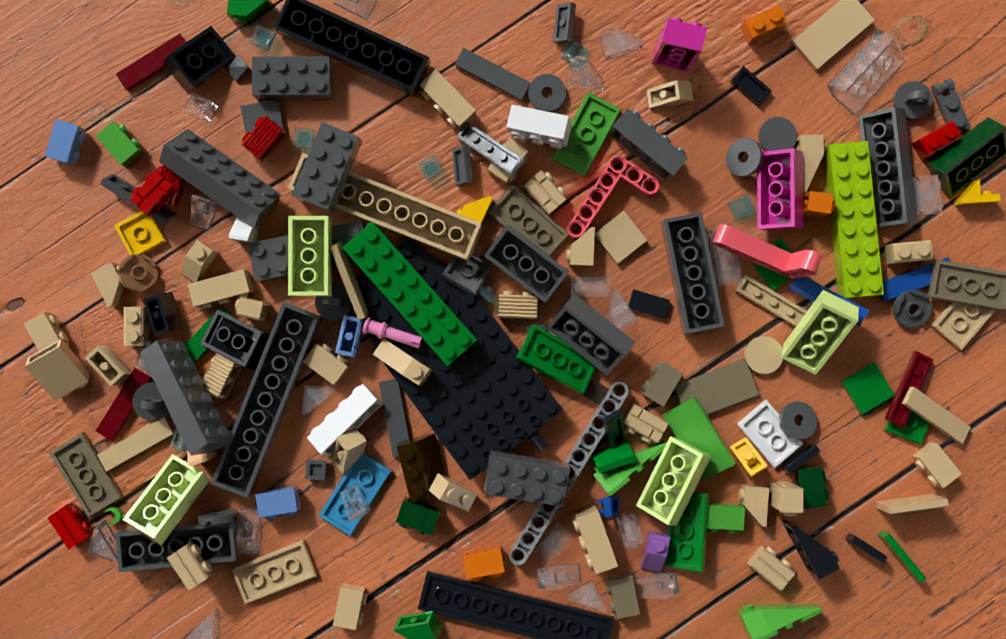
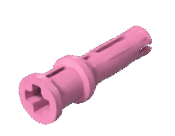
[362,317,422,349]

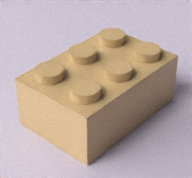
[572,505,618,574]

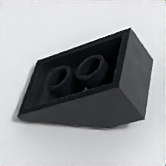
[162,26,236,94]
[200,309,270,371]
[781,519,840,580]

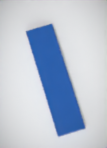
[880,257,951,302]
[789,277,869,326]

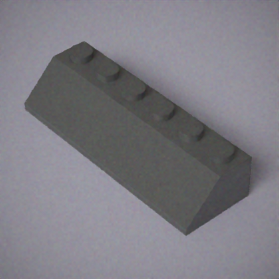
[859,107,918,228]

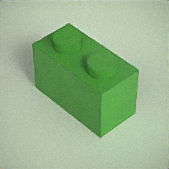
[96,121,144,168]
[707,503,745,533]

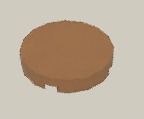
[118,254,158,292]

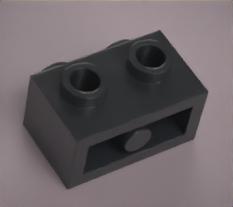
[143,292,183,336]

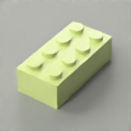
[288,216,332,297]
[781,290,859,375]
[636,436,711,525]
[123,454,210,546]

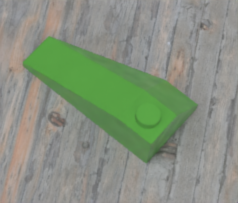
[592,441,667,496]
[738,604,823,639]

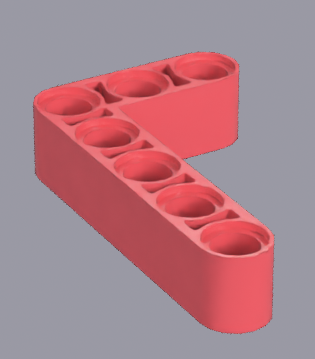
[567,156,659,239]
[713,224,822,279]

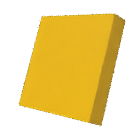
[114,211,167,255]

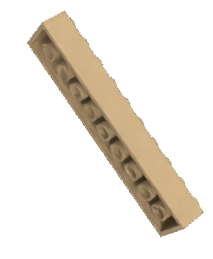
[288,153,483,262]

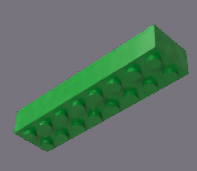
[342,221,477,366]

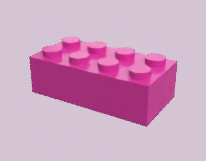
[651,18,707,72]
[757,148,803,231]

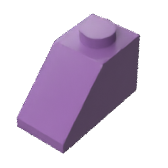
[641,530,670,572]

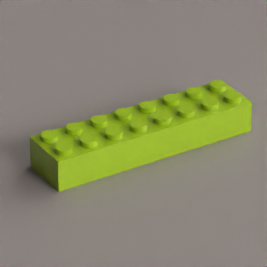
[823,141,884,298]

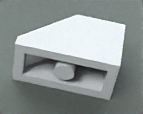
[228,217,260,244]

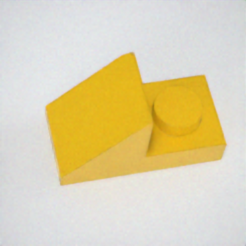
[954,180,1001,206]
[730,437,768,477]

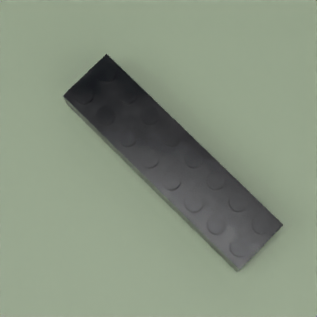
[273,0,431,97]

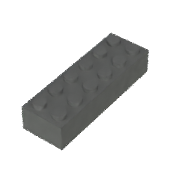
[159,129,281,228]
[660,212,725,334]
[248,220,365,283]
[141,340,232,456]
[115,518,241,572]

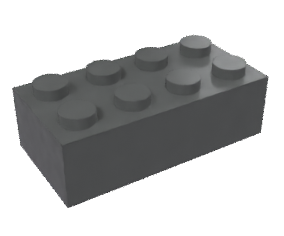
[252,56,333,100]
[609,109,688,182]
[291,122,362,213]
[484,224,569,303]
[547,294,635,376]
[484,451,570,507]

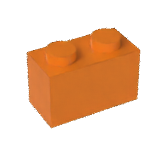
[740,4,788,44]
[803,191,835,218]
[462,546,505,581]

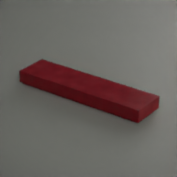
[116,34,186,91]
[884,351,933,428]
[96,365,152,441]

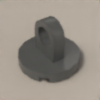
[893,81,933,120]
[315,283,353,321]
[132,382,169,421]

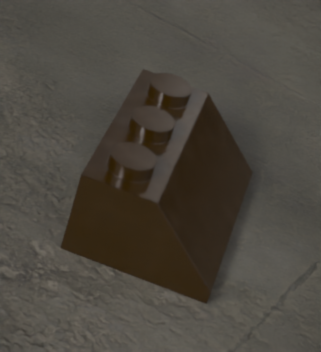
[396,433,446,502]

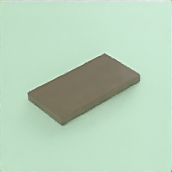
[488,184,569,256]
[928,260,1006,311]
[674,359,759,414]
[49,432,124,518]

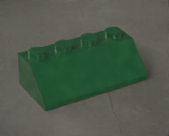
[928,117,1006,199]

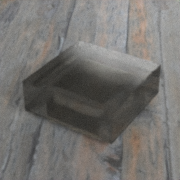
[583,379,609,405]

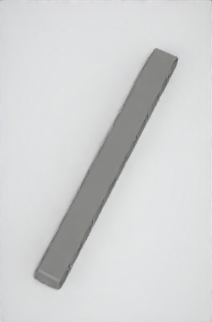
[510,382,629,565]

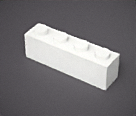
[307,384,383,457]

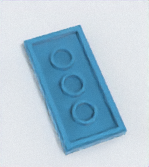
[318,453,392,536]

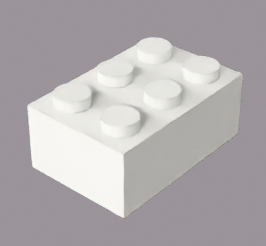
[506,105,572,149]

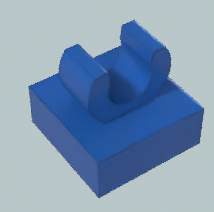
[597,495,620,517]

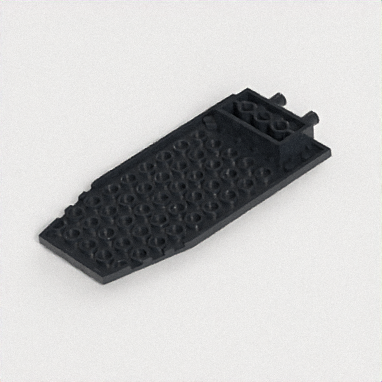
[356,239,563,480]

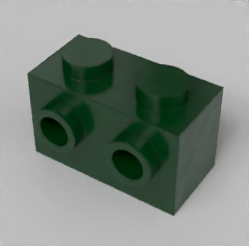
[794,465,829,509]
[396,496,441,536]

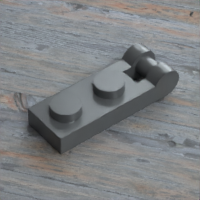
[931,78,971,131]

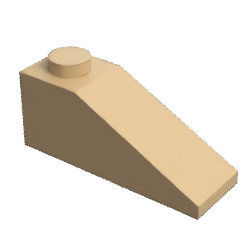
[795,135,826,194]
[373,339,432,386]

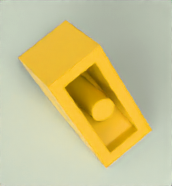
[457,196,493,223]

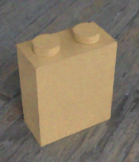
[25,338,90,401]

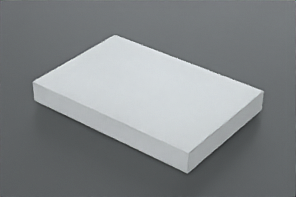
[736,400,804,468]

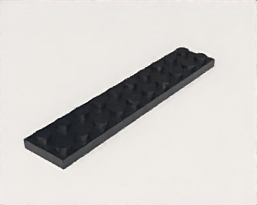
[418,570,614,639]

